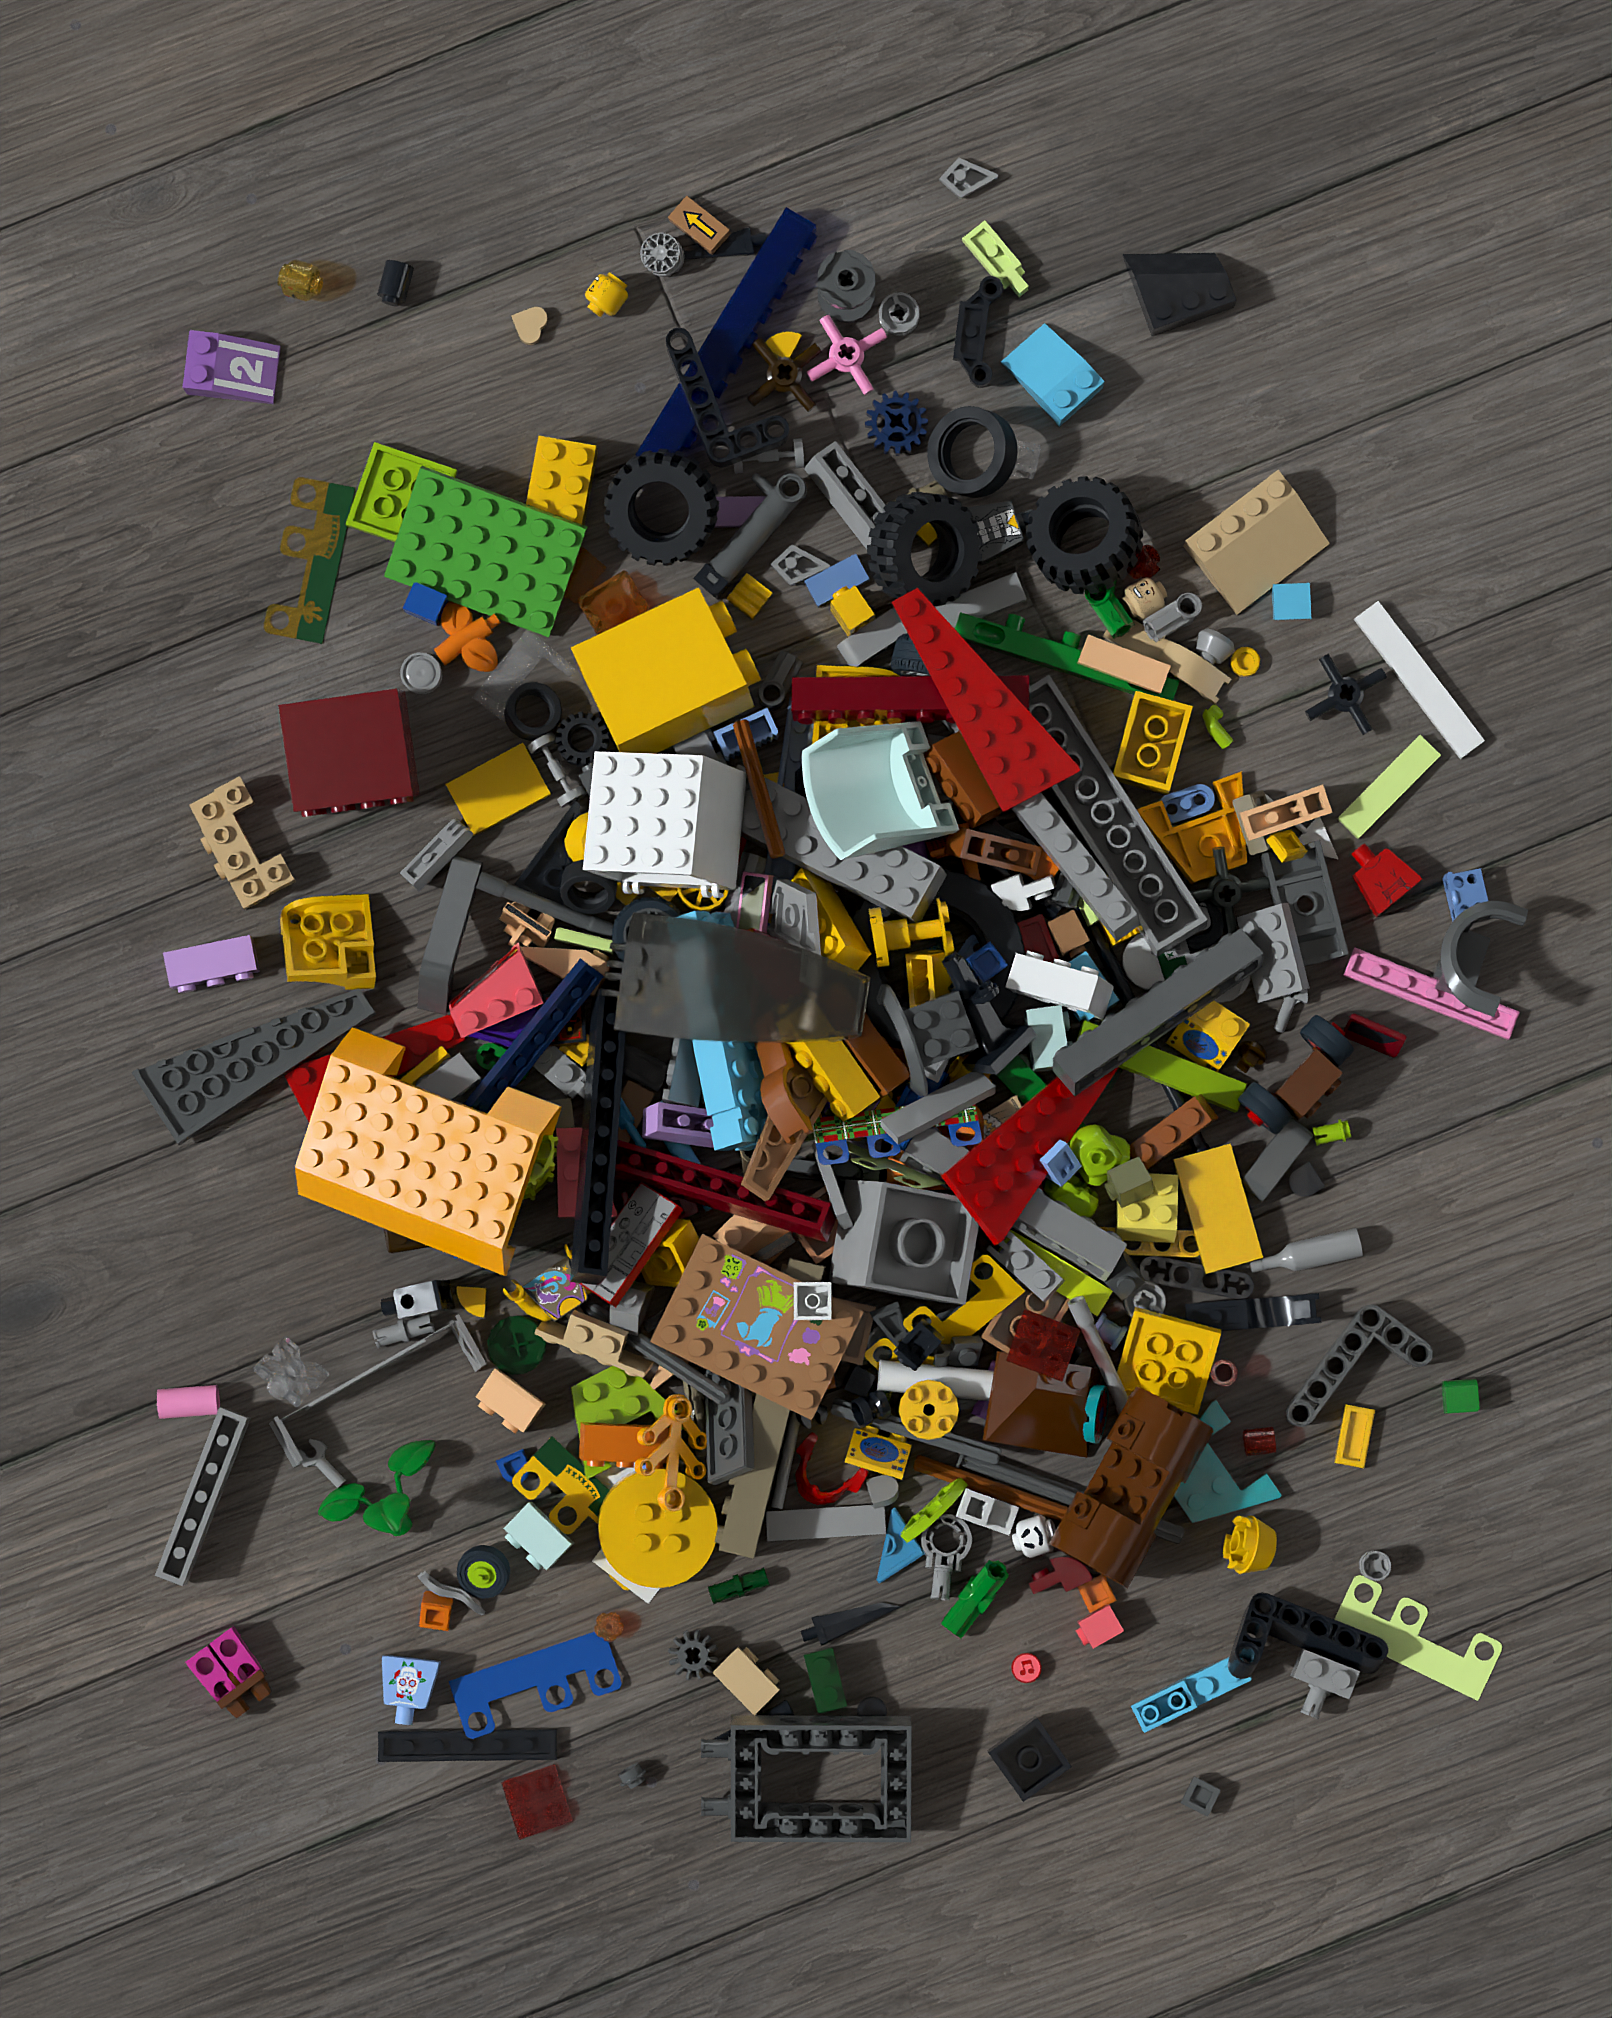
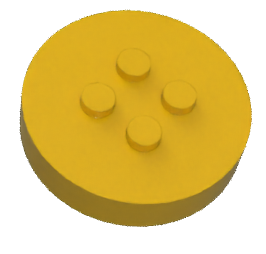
[598,1467,718,1588]

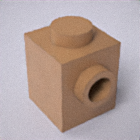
[1047,909,1090,958]

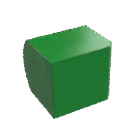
[1442,1379,1480,1414]

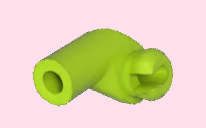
[1202,705,1233,749]

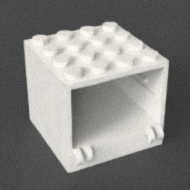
[583,751,747,898]

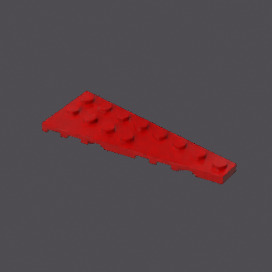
[892,588,1081,812]
[941,1067,1119,1245]

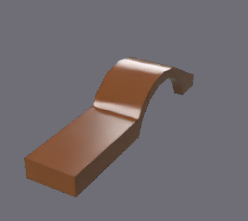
[749,1011,814,1145]

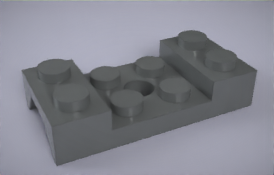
[1261,840,1349,966]

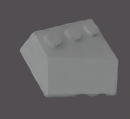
[662,1013,705,1108]

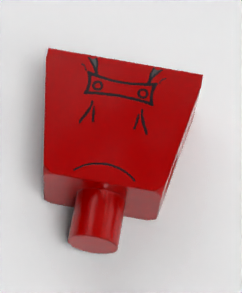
[1351,843,1422,917]

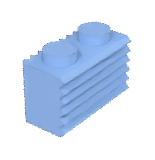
[714,708,778,761]

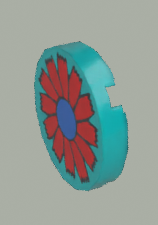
[1083,1384,1109,1444]

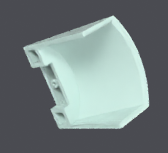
[802,721,959,860]

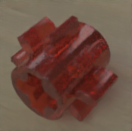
[1127,544,1160,579]

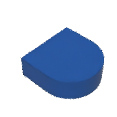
[496,1449,530,1483]

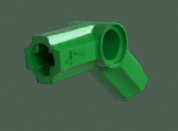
[1085,580,1135,639]
[941,1560,1009,1639]

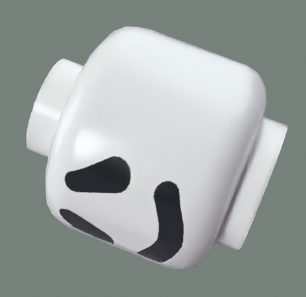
[1012,1515,1056,1558]

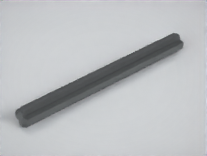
[584,1302,730,1405]
[831,1398,1002,1464]

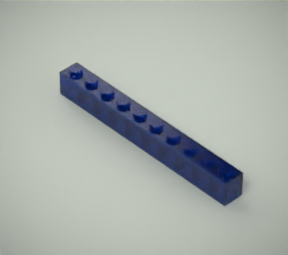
[635,207,818,457]

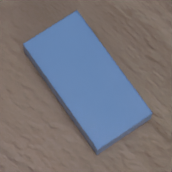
[804,554,870,608]

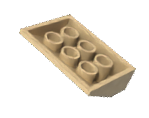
[1183,470,1330,615]

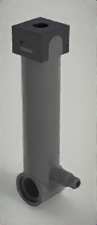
[693,473,807,600]

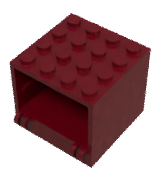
[278,688,420,817]

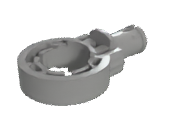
[921,1514,972,1601]

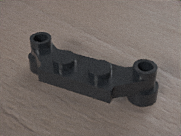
[953,276,1003,388]

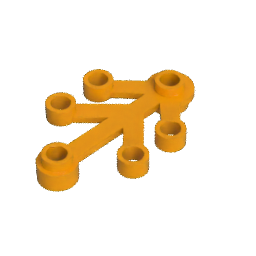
[634,1394,707,1511]

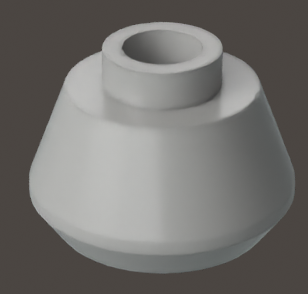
[1196,628,1235,665]

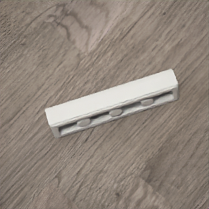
[877,1360,994,1401]

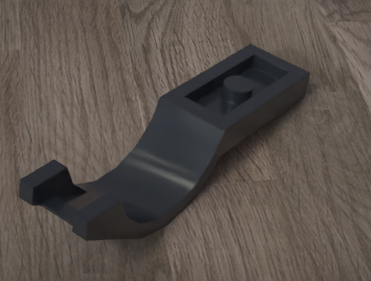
[1185,1293,1322,1331]

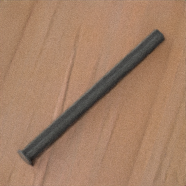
[956,1454,1184,1544]

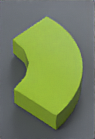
[900,1478,968,1543]

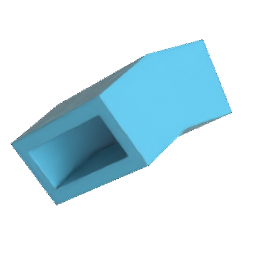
[1272,583,1311,620]

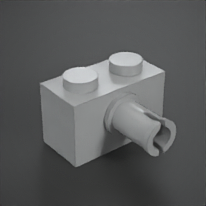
[1290,1648,1360,1719]

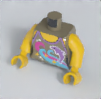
[503,1244,591,1322]

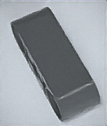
[1241,1118,1314,1202]

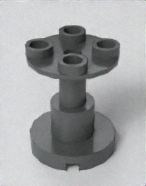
[817,250,875,323]

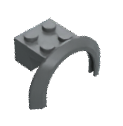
[1433,901,1528,1017]
[877,984,978,1097]

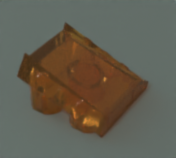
[576,570,651,635]

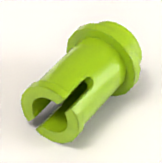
[1312,1119,1351,1146]

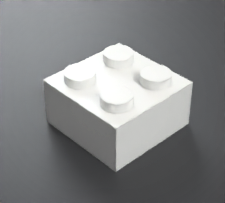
[794,1282,832,1320]

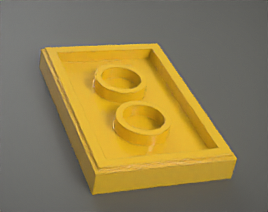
[446,743,551,836]

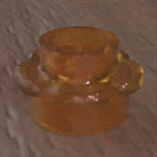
[594,1612,624,1642]

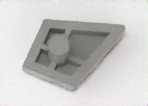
[939,158,998,199]
[771,545,830,586]

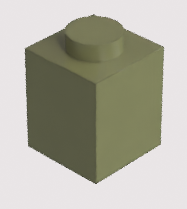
[1105,1156,1154,1208]

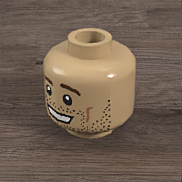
[1122,577,1167,621]

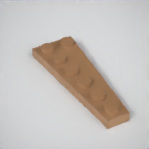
[741,1050,828,1201]

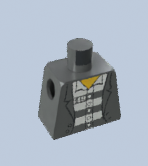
[967,501,1032,566]

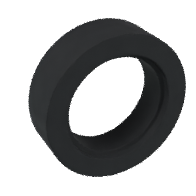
[927,406,1018,498]

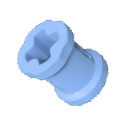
[1095,1313,1128,1350]

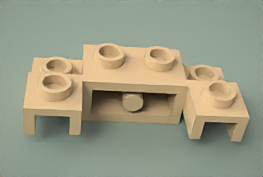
[189,776,296,910]

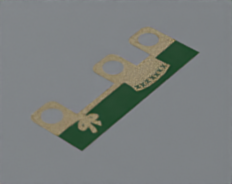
[263,477,355,644]

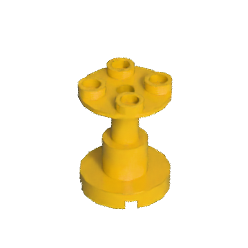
[869,898,954,968]
[898,1380,959,1440]

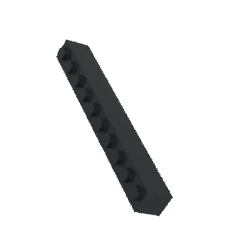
[570,988,629,1286]

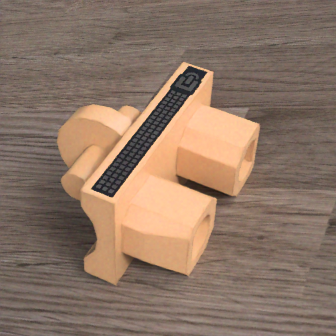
[499,902,555,948]

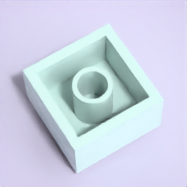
[1024,1005,1073,1073]
[503,1502,574,1570]

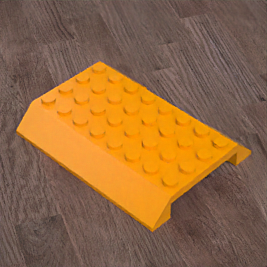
[295,1027,562,1276]

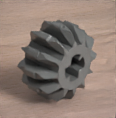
[668,1630,718,1680]

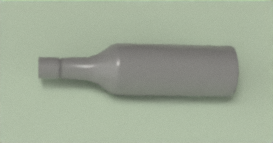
[1249,1228,1363,1273]

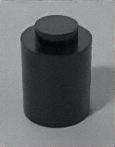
[377,260,414,306]

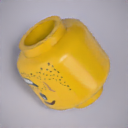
[585,272,628,317]

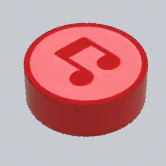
[1011,1653,1041,1683]

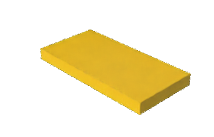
[1173,1143,1263,1274]

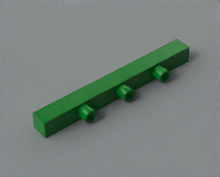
[955,612,1179,701]

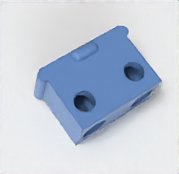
[1442,868,1488,922]

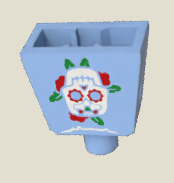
[382,1654,441,1725]

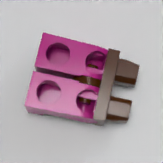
[185,1626,272,1718]

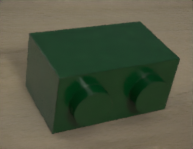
[804,1646,847,1714]

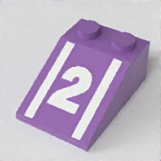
[182,330,281,404]

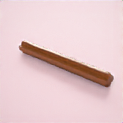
[733,719,785,859]

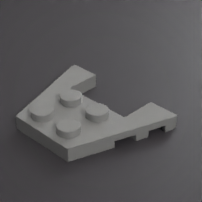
[767,879,823,988]

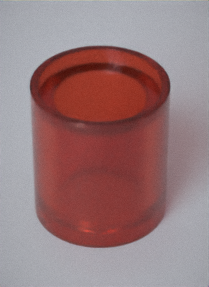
[1209,1359,1238,1386]
[1243,1426,1276,1456]

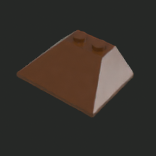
[983,1351,1101,1458]

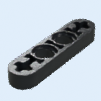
[1139,1256,1254,1299]

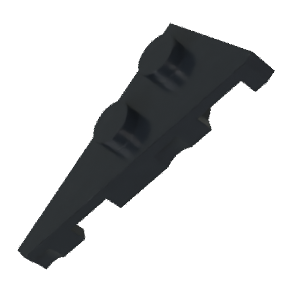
[514,801,580,905]

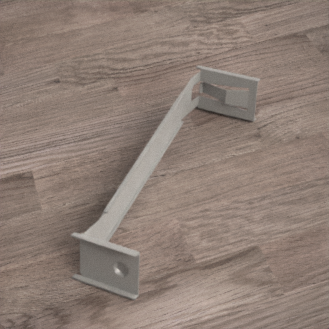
[269,1314,486,1468]

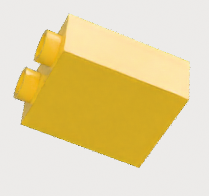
[571,587,761,754]

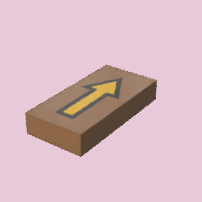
[668,196,731,255]

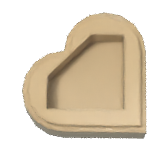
[511,307,548,345]

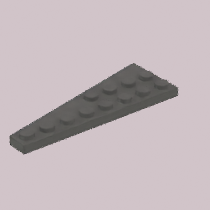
[131,988,376,1145]

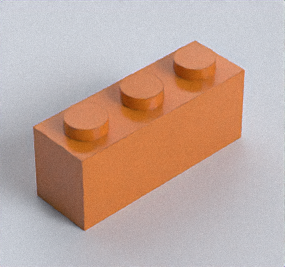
[579,1422,669,1469]

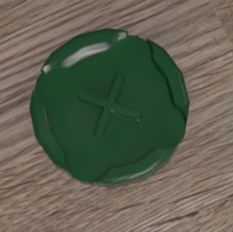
[487,1316,546,1375]

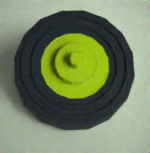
[456,1545,511,1599]

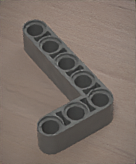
[417,856,483,1015]
[1285,1305,1433,1427]

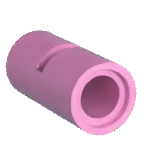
[157,1385,220,1419]

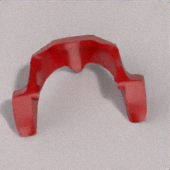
[795,1432,869,1505]

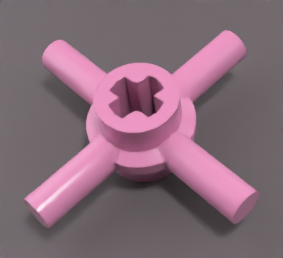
[806,315,887,395]

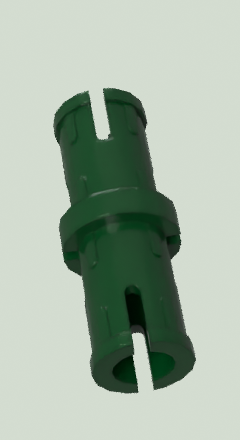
[708,1567,770,1604]

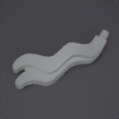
[418,1570,485,1615]

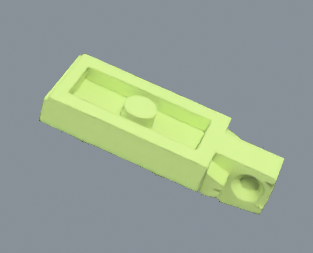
[962,220,1029,297]

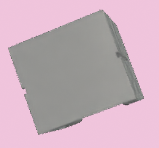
[828,1180,979,1305]

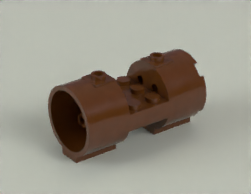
[1049,1386,1214,1588]

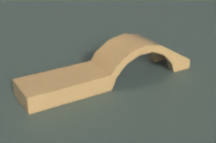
[1103,617,1231,705]

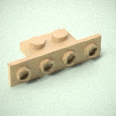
[535,1310,654,1378]

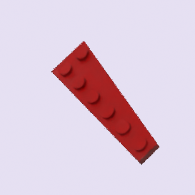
[285,1014,466,1122]

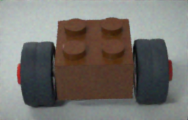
[1238,1015,1354,1135]

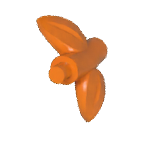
[434,601,501,672]

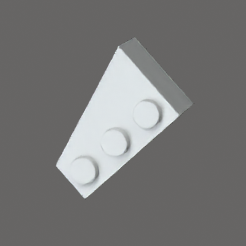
[1006,951,1114,1020]

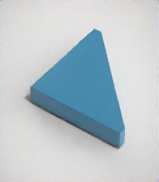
[877,1507,925,1583]

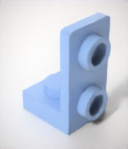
[1040,1140,1082,1187]

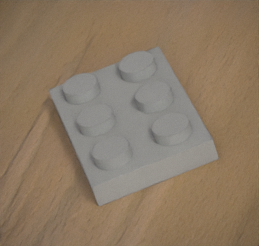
[1236,903,1310,1003]

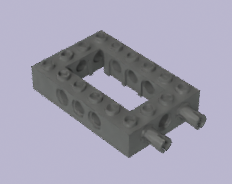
[701,1715,912,1842]

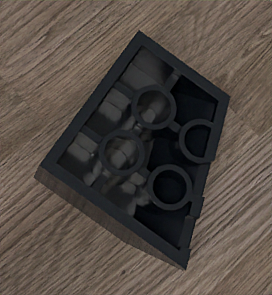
[1122,253,1237,336]

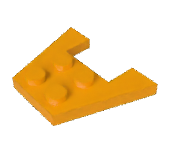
[1136,771,1247,884]

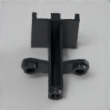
[942,952,1037,1075]

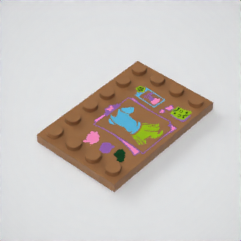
[650,1234,864,1420]

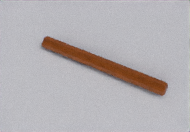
[913,1455,1068,1521]

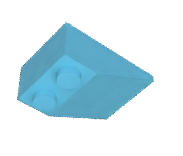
[1001,323,1105,427]

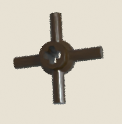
[747,337,822,412]

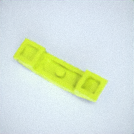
[998,1230,1113,1317]

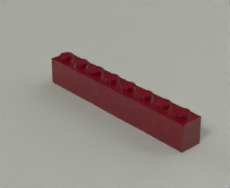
[791,675,1030,725]
[615,1140,837,1242]

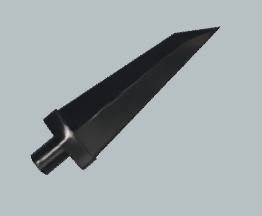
[682,227,767,260]
[800,1602,901,1646]

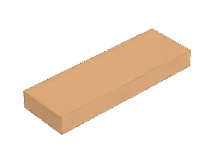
[1077,635,1171,694]

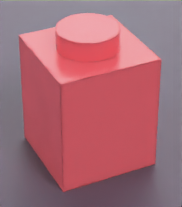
[1075,1604,1124,1649]

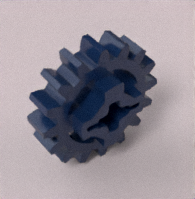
[865,391,928,456]

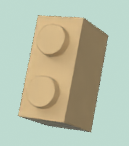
[712,1646,780,1715]

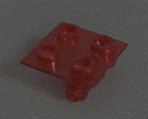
[1006,1309,1080,1382]
[501,1764,573,1840]

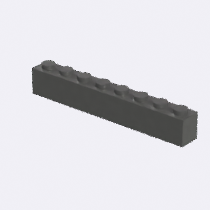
[1053,928,1263,1096]

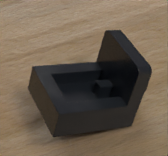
[893,1318,945,1371]

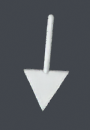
[1265,794,1338,859]

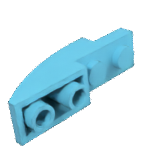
[1131,1656,1253,1733]

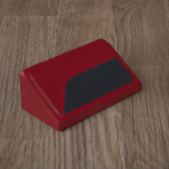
[1343,1013,1407,1058]

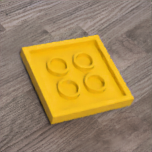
[1117,1307,1221,1415]

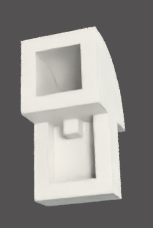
[991,873,1056,911]
[956,1488,1019,1535]

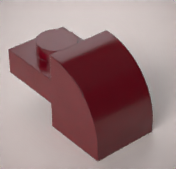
[1028,1556,1093,1594]

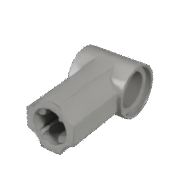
[1142,593,1202,642]

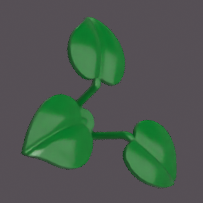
[318,1440,436,1536]

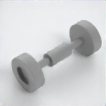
[734,438,805,474]
[527,732,587,808]

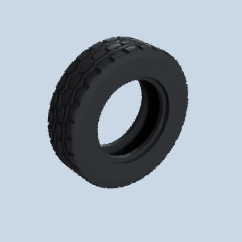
[842,869,1025,1049]

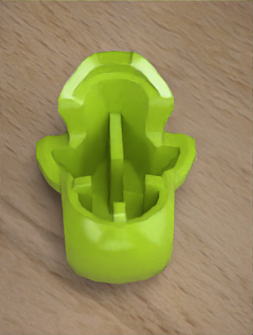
[1070,1124,1130,1186]
[1043,1143,1099,1218]

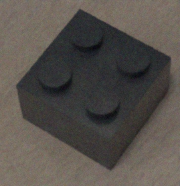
[987,1716,1072,1802]

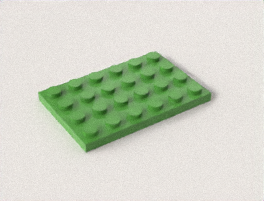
[384,466,588,637]

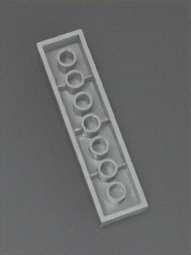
[736,764,947,923]

